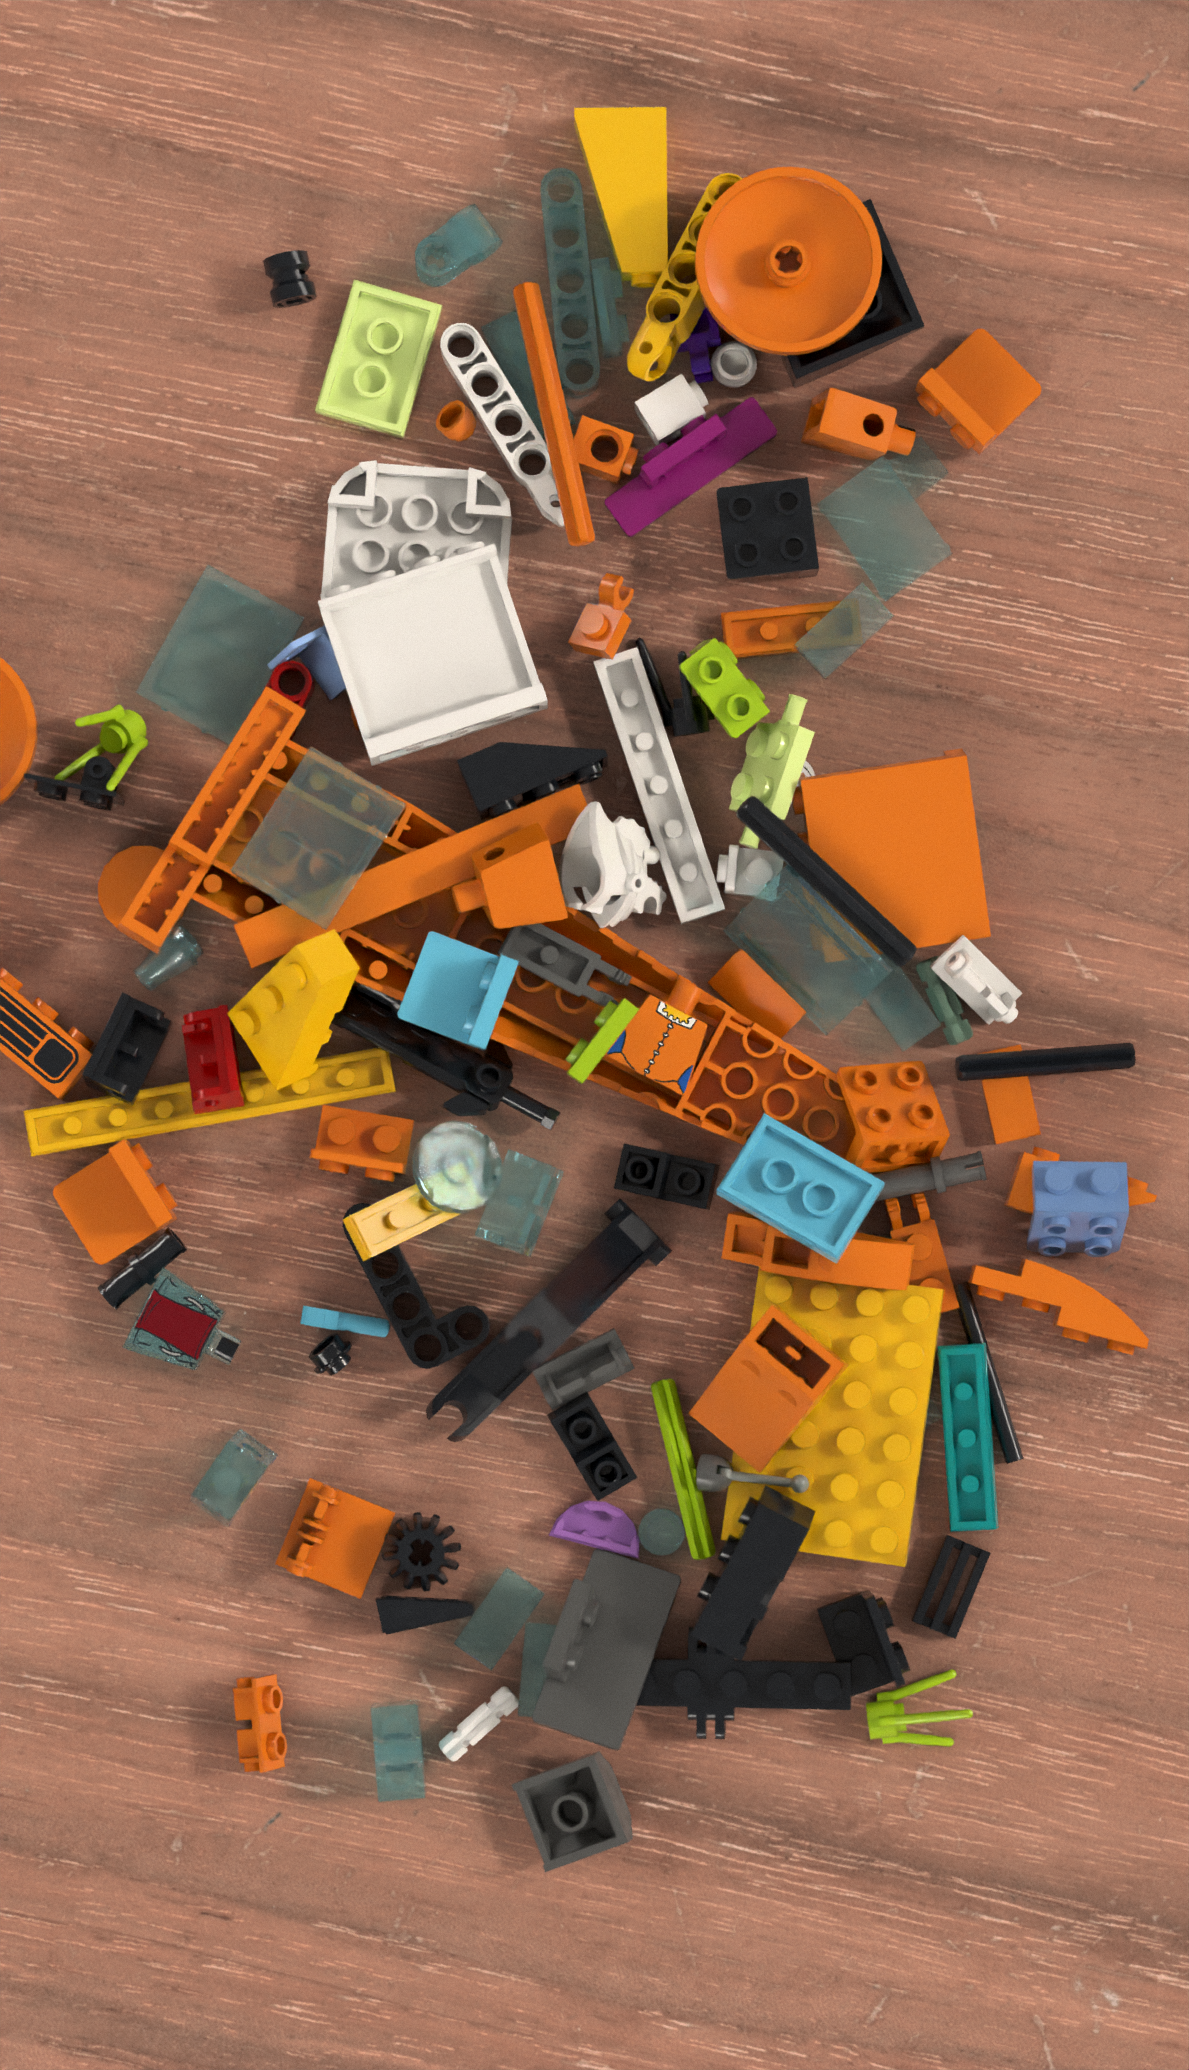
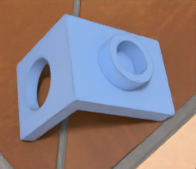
[267,625,346,700]

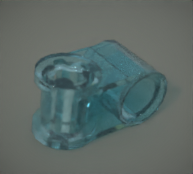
[415,204,503,287]

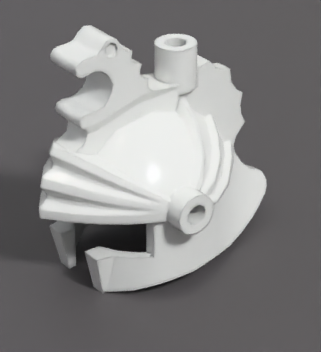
[558,801,667,928]

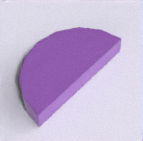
[549,1500,640,1559]

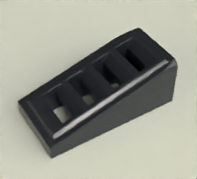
[376,1595,475,1635]

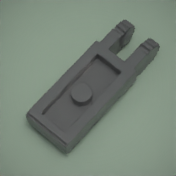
[497,923,632,1007]

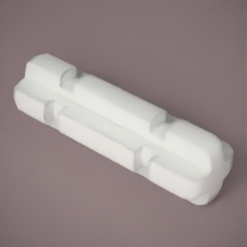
[439,1686,519,1761]

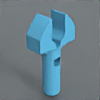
[300,1306,390,1337]

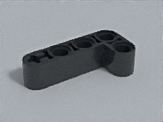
[342,1203,490,1369]

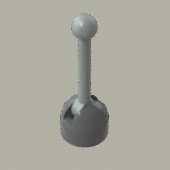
[696,1453,809,1493]

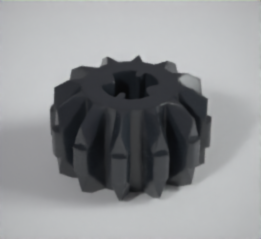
[382,1512,461,1591]

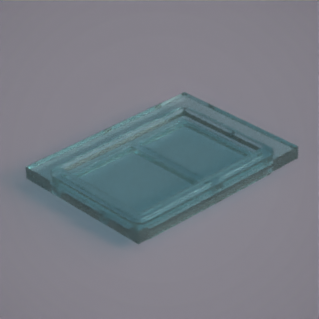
[136,565,304,745]
[231,746,406,930]
[723,864,893,1036]

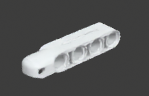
[440,323,565,527]

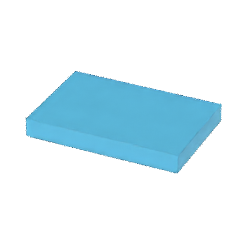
[716,1113,885,1264]

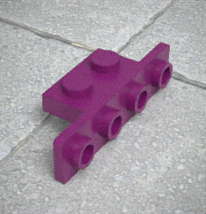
[604,397,777,537]

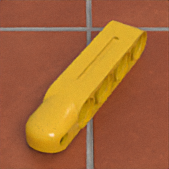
[627,173,743,382]

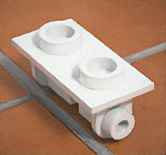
[930,935,1023,1025]

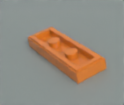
[720,599,863,659]

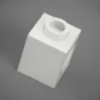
[634,374,709,446]

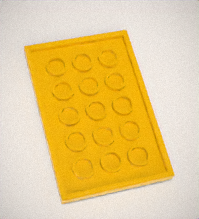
[721,1266,944,1567]

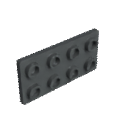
[532,1548,681,1751]

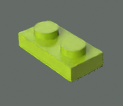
[565,998,639,1084]

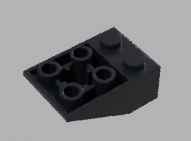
[457,742,608,820]

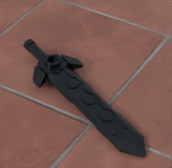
[274,964,561,1130]

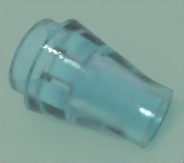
[134,925,204,991]

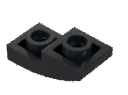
[614,1144,720,1210]
[547,1392,637,1501]

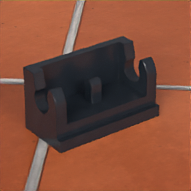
[82,992,172,1106]

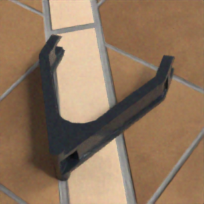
[426,1198,672,1442]

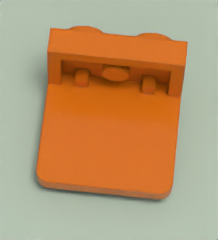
[915,329,1041,455]
[53,1139,178,1265]

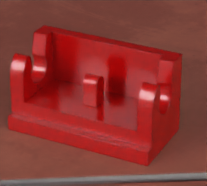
[181,1004,245,1114]

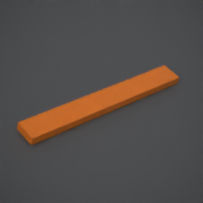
[233,784,587,969]

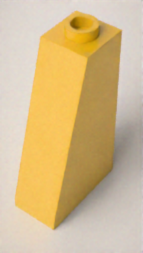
[574,107,668,288]

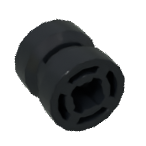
[263,250,317,308]

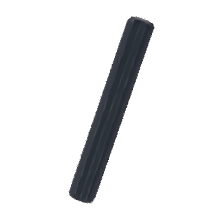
[955,1043,1136,1081]

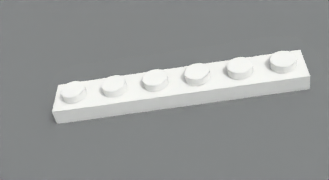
[593,647,725,924]

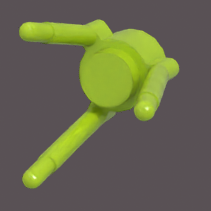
[54,704,148,791]
[866,1669,973,1747]

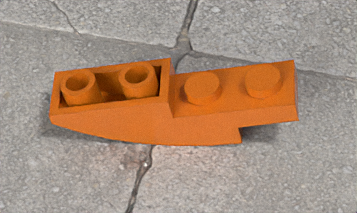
[721,1211,915,1290]
[968,1259,1149,1355]

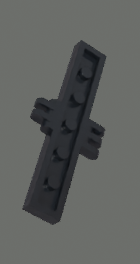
[636,1627,852,1740]

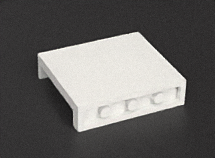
[318,542,548,766]

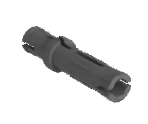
[872,1151,987,1202]

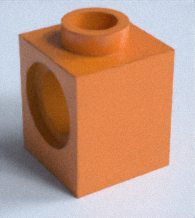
[573,415,640,484]

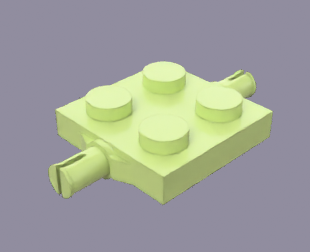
[729,694,815,849]

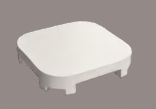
[320,460,512,600]

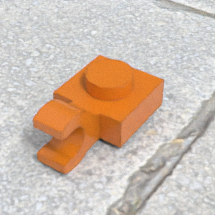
[568,573,634,660]

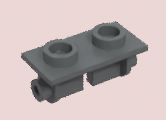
[532,1328,635,1410]

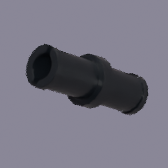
[97,1227,187,1310]

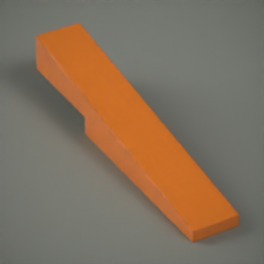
[117,686,306,954]

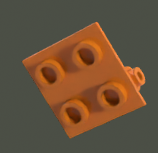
[275,1478,396,1599]

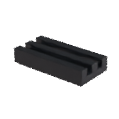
[912,1535,991,1639]

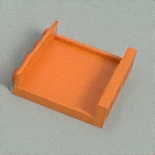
[792,748,991,962]

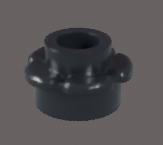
[309,1333,352,1376]

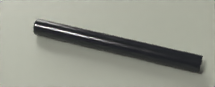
[954,1281,1024,1464]

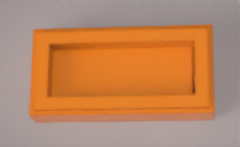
[979,1044,1041,1145]

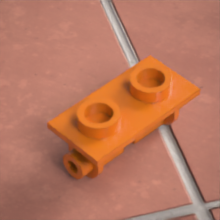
[232,1674,287,1773]

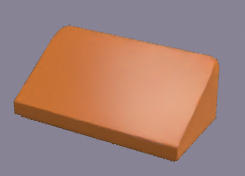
[708,948,807,1039]

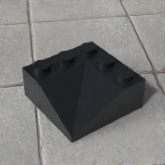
[780,199,924,389]

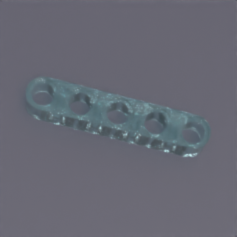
[540,168,600,399]

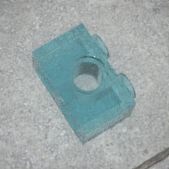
[371,1700,427,1802]

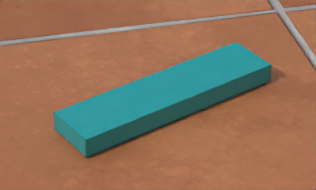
[938,1343,999,1532]

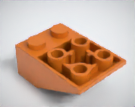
[689,1305,849,1473]

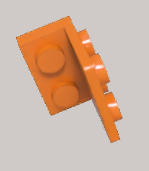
[836,1061,950,1173]
[310,1105,414,1182]

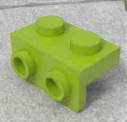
[679,638,770,738]

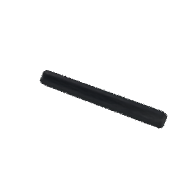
[736,796,917,967]

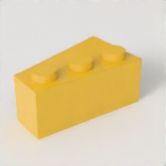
[227,929,359,1090]

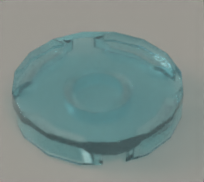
[412,1121,502,1214]

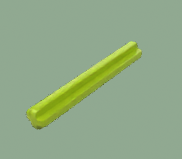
[651,1378,716,1560]

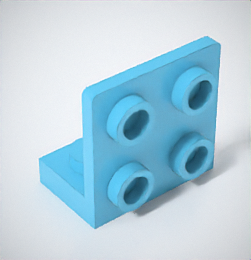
[397,931,519,1051]

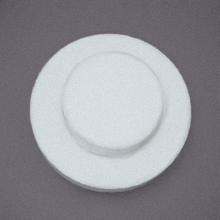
[711,341,757,388]

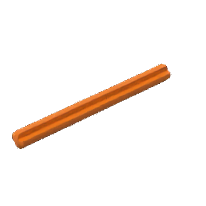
[513,282,595,547]

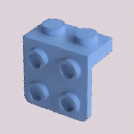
[1027,1161,1129,1257]

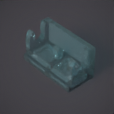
[475,1149,564,1257]

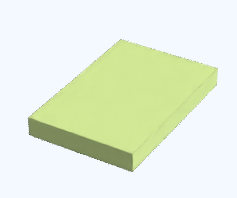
[315,280,442,439]

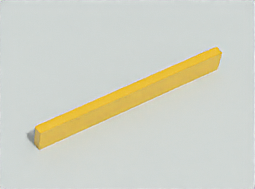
[23,1047,396,1157]

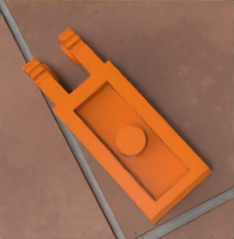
[884,1192,960,1313]

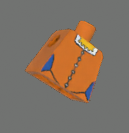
[605,978,708,1096]

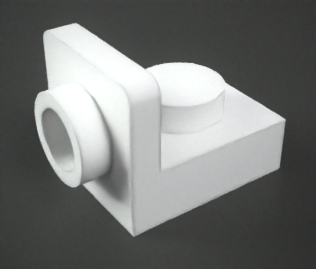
[716,844,783,899]

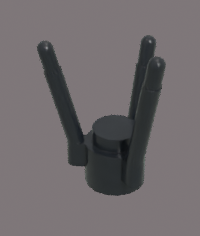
[635,638,715,737]

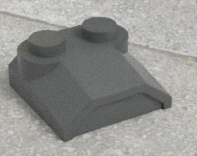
[512,1751,633,1872]

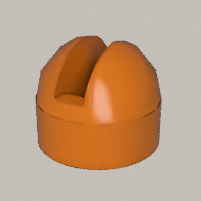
[436,400,476,442]

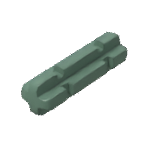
[916,956,973,1045]

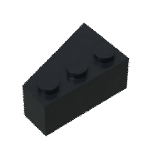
[691,1486,816,1661]

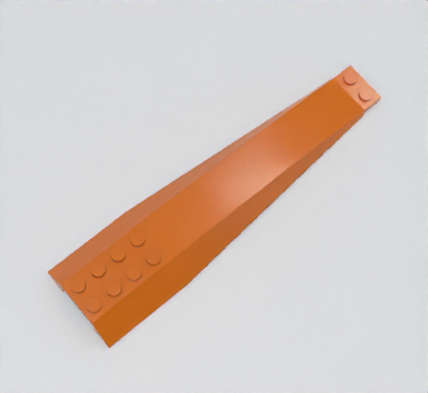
[191,740,856,1159]

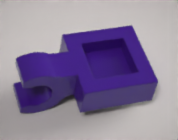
[670,306,722,384]

